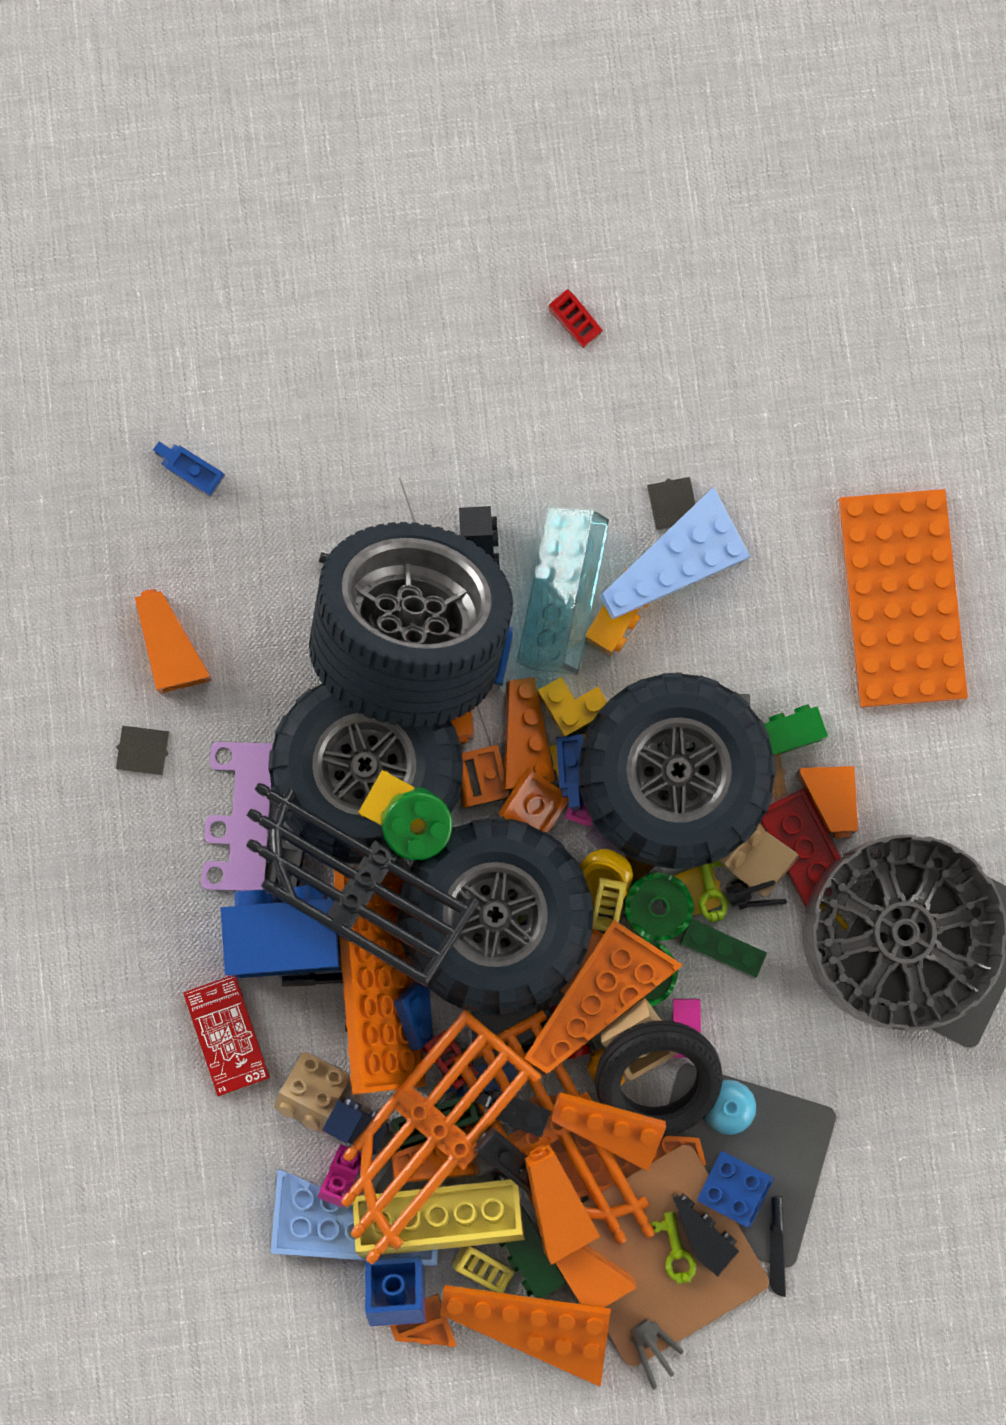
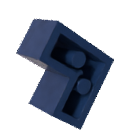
[322,1097,389,1156]

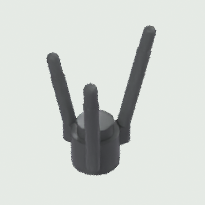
[630,1318,684,1389]

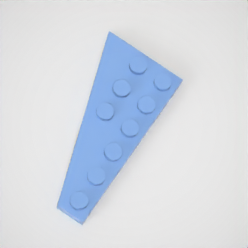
[600,487,750,620]
[271,1169,438,1266]

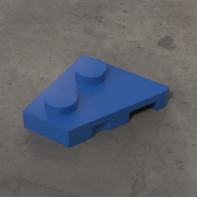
[394,981,433,1050]

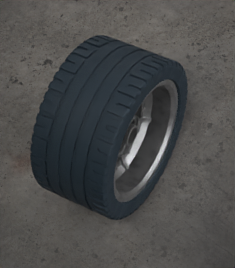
[309,522,513,727]

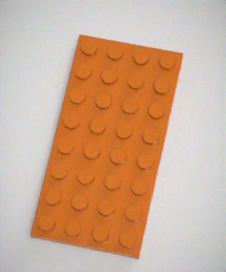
[839,489,968,708]
[334,867,426,1094]

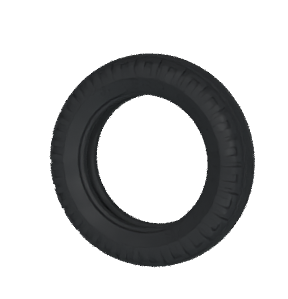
[595,1020,722,1137]

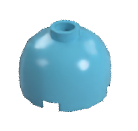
[704,1080,756,1135]

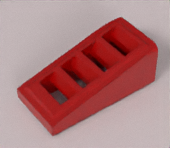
[549,289,603,348]
[422,1030,478,1091]

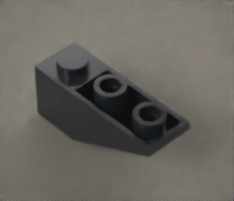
[672,1192,739,1277]

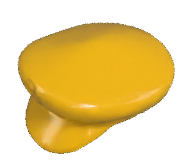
[580,849,633,909]

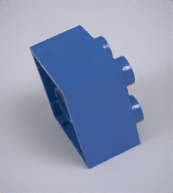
[220,886,341,979]

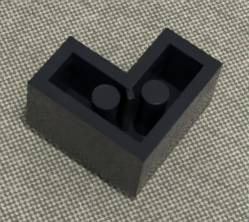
[459,506,500,566]

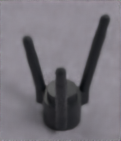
[725,879,787,910]

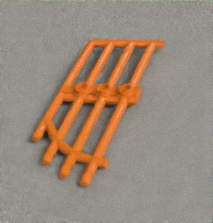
[341,1010,542,1264]
[453,1010,655,1245]

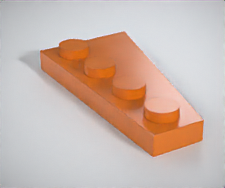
[502,677,555,791]
[551,1092,666,1171]
[391,1124,502,1182]

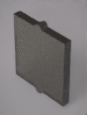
[647,477,695,530]
[116,725,169,775]

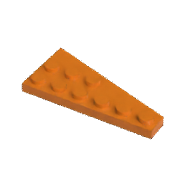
[441,1285,611,1387]

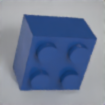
[365,1256,425,1326]

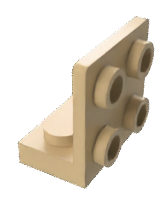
[719,823,799,897]

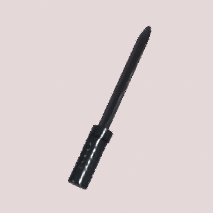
[282,972,343,987]
[770,1196,786,1297]

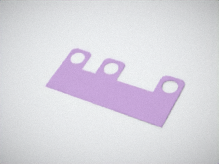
[201,742,273,891]

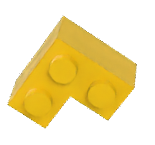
[538,677,607,737]

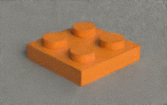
[498,768,569,833]

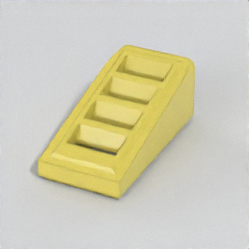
[592,877,627,932]
[452,1246,515,1293]

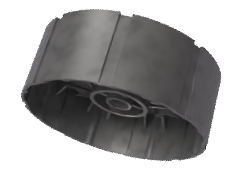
[803,834,1006,1031]

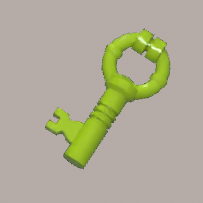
[699,860,729,923]
[652,1211,697,1284]

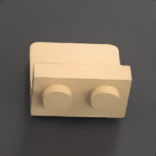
[274,1052,350,1133]

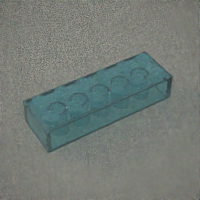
[516,507,609,675]

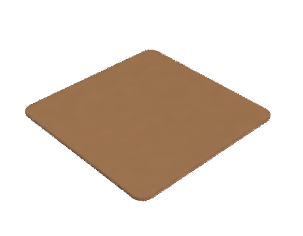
[582,1145,769,1366]

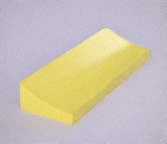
[353,1179,525,1258]

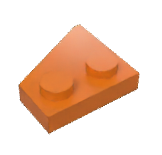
[390,1293,457,1347]

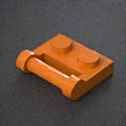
[461,745,510,809]

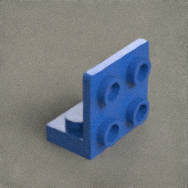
[697,1151,775,1228]

